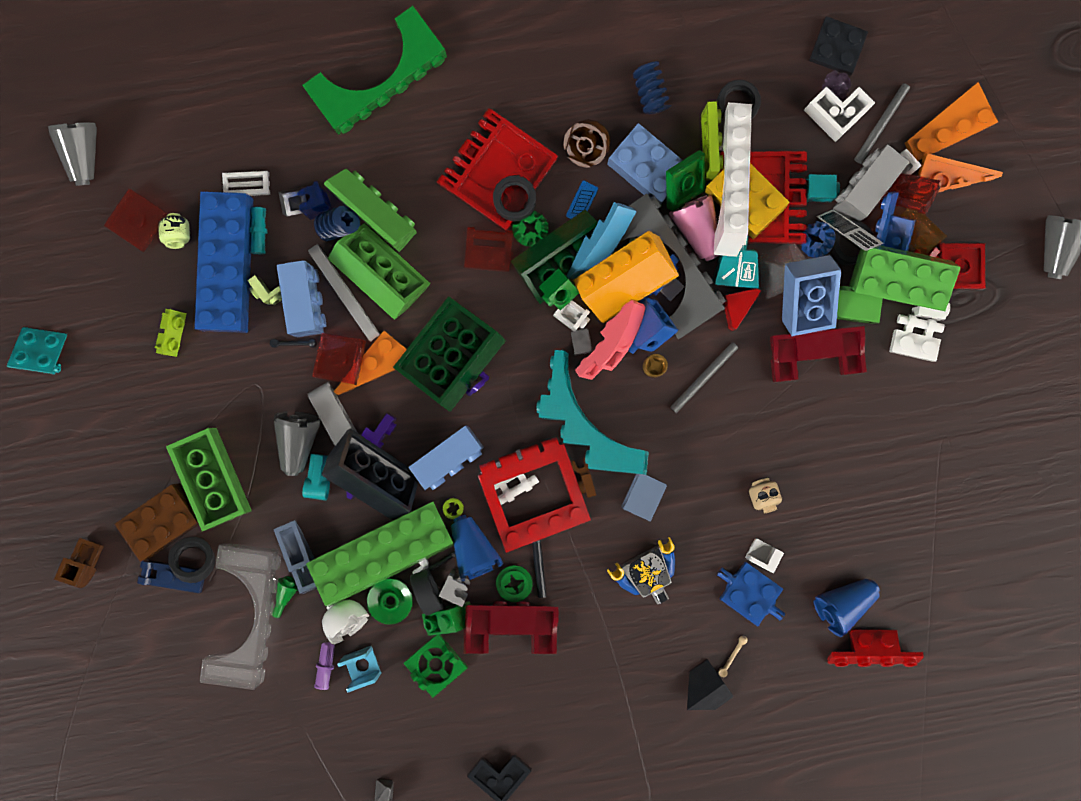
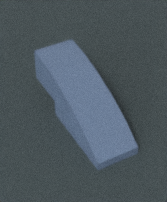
[274,520,317,594]

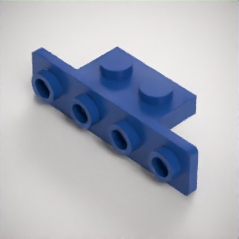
[876,191,916,251]

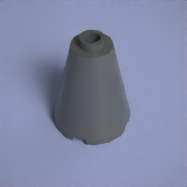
[48,122,97,186]
[1044,215,1081,280]
[274,411,321,476]

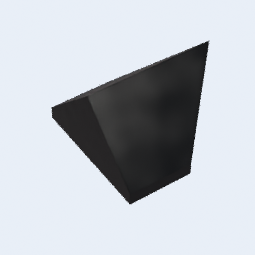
[687,659,734,710]

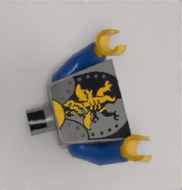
[607,537,675,604]

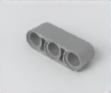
[307,382,357,446]

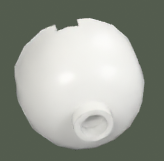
[322,599,369,644]

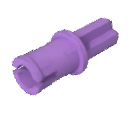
[314,642,335,690]

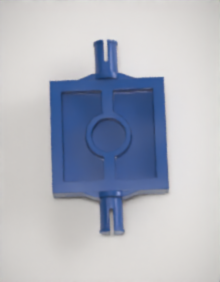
[717,562,785,626]

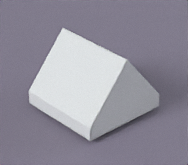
[900,149,922,180]

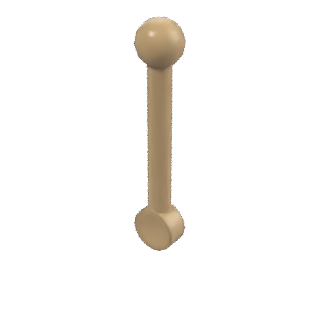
[718,636,748,678]

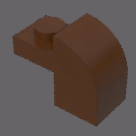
[54,538,104,588]

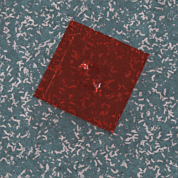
[104,188,168,252]
[312,333,366,385]

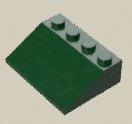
[393,296,506,412]

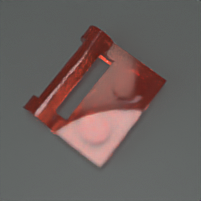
[880,173,941,214]
[464,227,513,272]

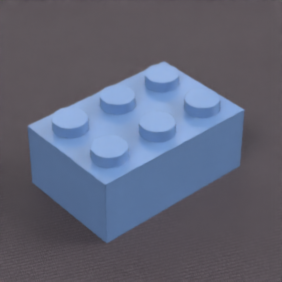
[607,123,683,204]
[782,255,841,336]
[277,261,326,337]
[408,426,484,490]

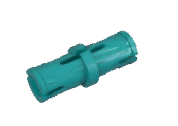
[249,207,267,254]

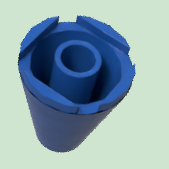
[451,515,503,582]
[813,578,880,637]

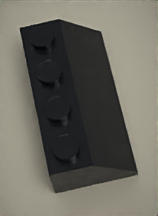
[322,428,419,521]

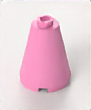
[669,195,719,261]

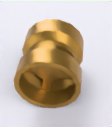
[643,354,668,377]

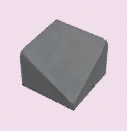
[279,188,309,216]
[571,329,592,355]
[375,779,394,801]

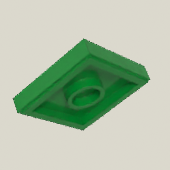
[666,150,705,212]

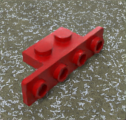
[827,630,924,667]

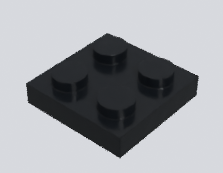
[809,16,868,76]

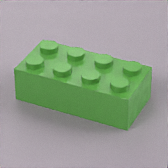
[849,245,961,312]
[166,428,252,531]

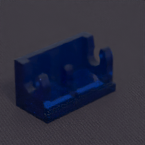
[297,181,332,220]

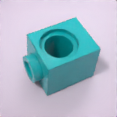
[804,174,840,202]

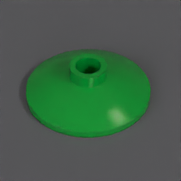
[367,578,413,624]

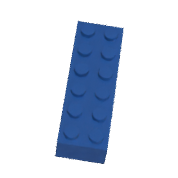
[195,192,253,333]

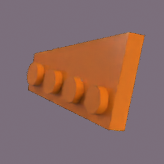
[904,82,998,161]

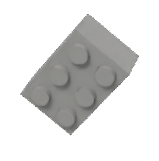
[833,145,910,221]

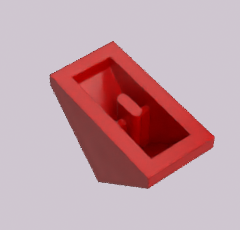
[723,289,761,331]

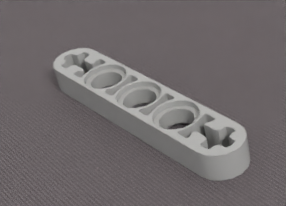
[308,244,380,341]

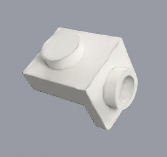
[553,300,590,331]

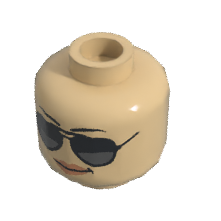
[749,478,782,513]

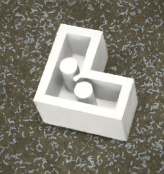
[804,87,875,142]

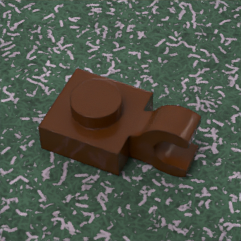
[571,457,596,498]

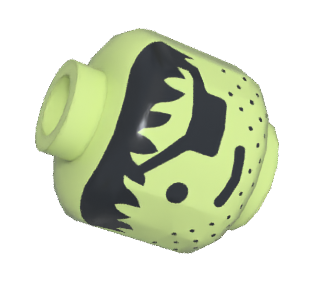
[159,213,190,249]

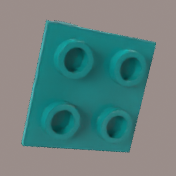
[7,327,67,374]

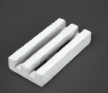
[222,171,270,196]

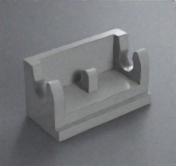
[439,569,470,607]

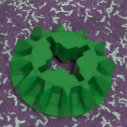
[512,211,548,247]
[496,565,532,602]

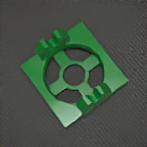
[403,634,468,698]

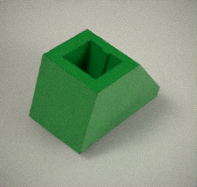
[421,601,470,636]

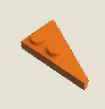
[911,153,1003,197]
[334,331,407,395]

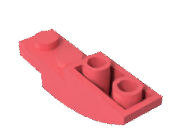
[575,300,646,380]

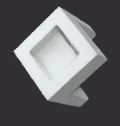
[745,538,784,573]

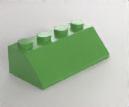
[324,169,417,252]
[328,223,431,320]

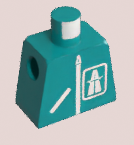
[712,236,759,289]

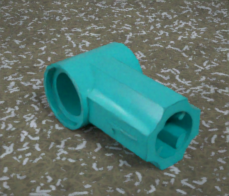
[302,454,330,501]

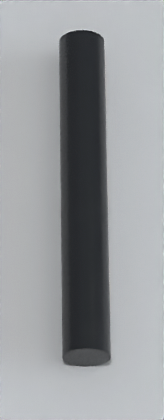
[532,540,547,598]

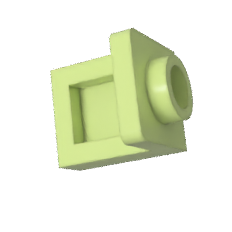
[248,276,282,305]

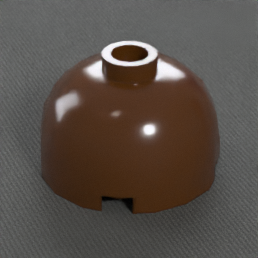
[563,119,611,168]

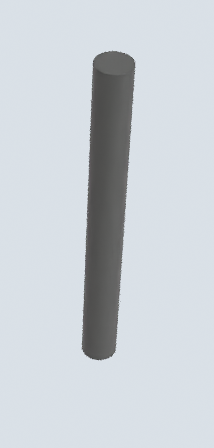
[854,83,910,164]
[670,342,738,413]

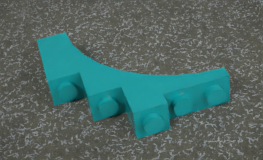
[537,350,649,475]

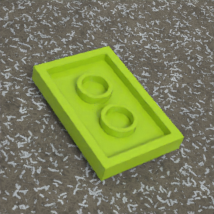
[701,102,723,181]

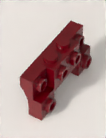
[770,326,867,382]
[464,601,559,654]

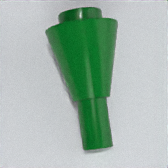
[272,576,298,618]

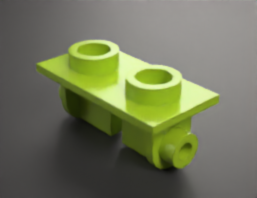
[155,309,187,357]

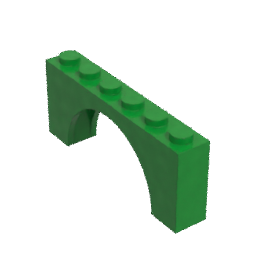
[302,6,447,135]

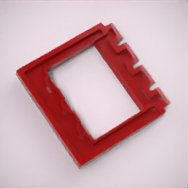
[478,437,591,553]

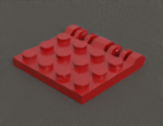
[437,108,558,231]
[719,151,807,244]

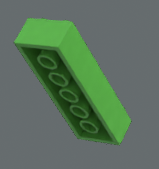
[306,502,454,607]

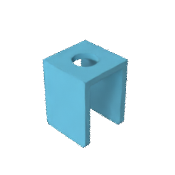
[337,646,381,693]

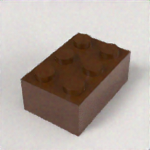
[115,483,199,562]

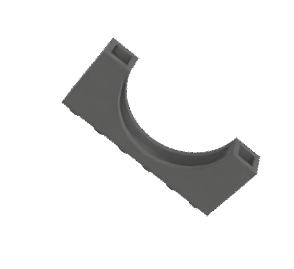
[619,193,726,340]

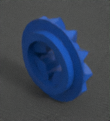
[801,221,835,258]

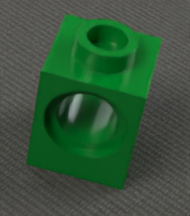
[539,268,579,311]

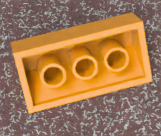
[573,231,679,323]

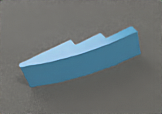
[567,202,636,280]

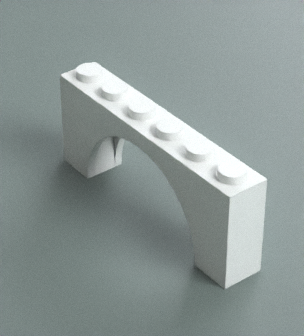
[714,102,752,257]

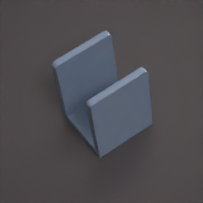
[621,474,667,522]

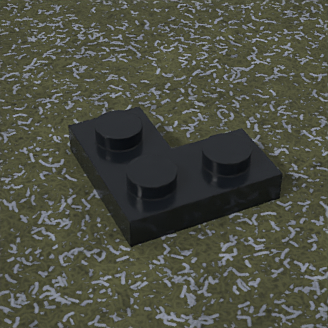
[467,754,532,801]

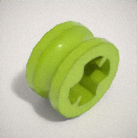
[443,498,464,519]

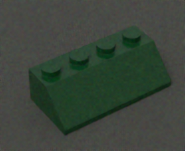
[511,210,613,304]

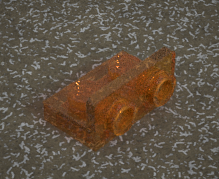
[900,205,948,255]

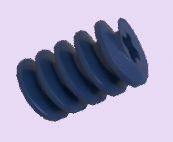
[633,61,672,114]
[314,206,360,242]

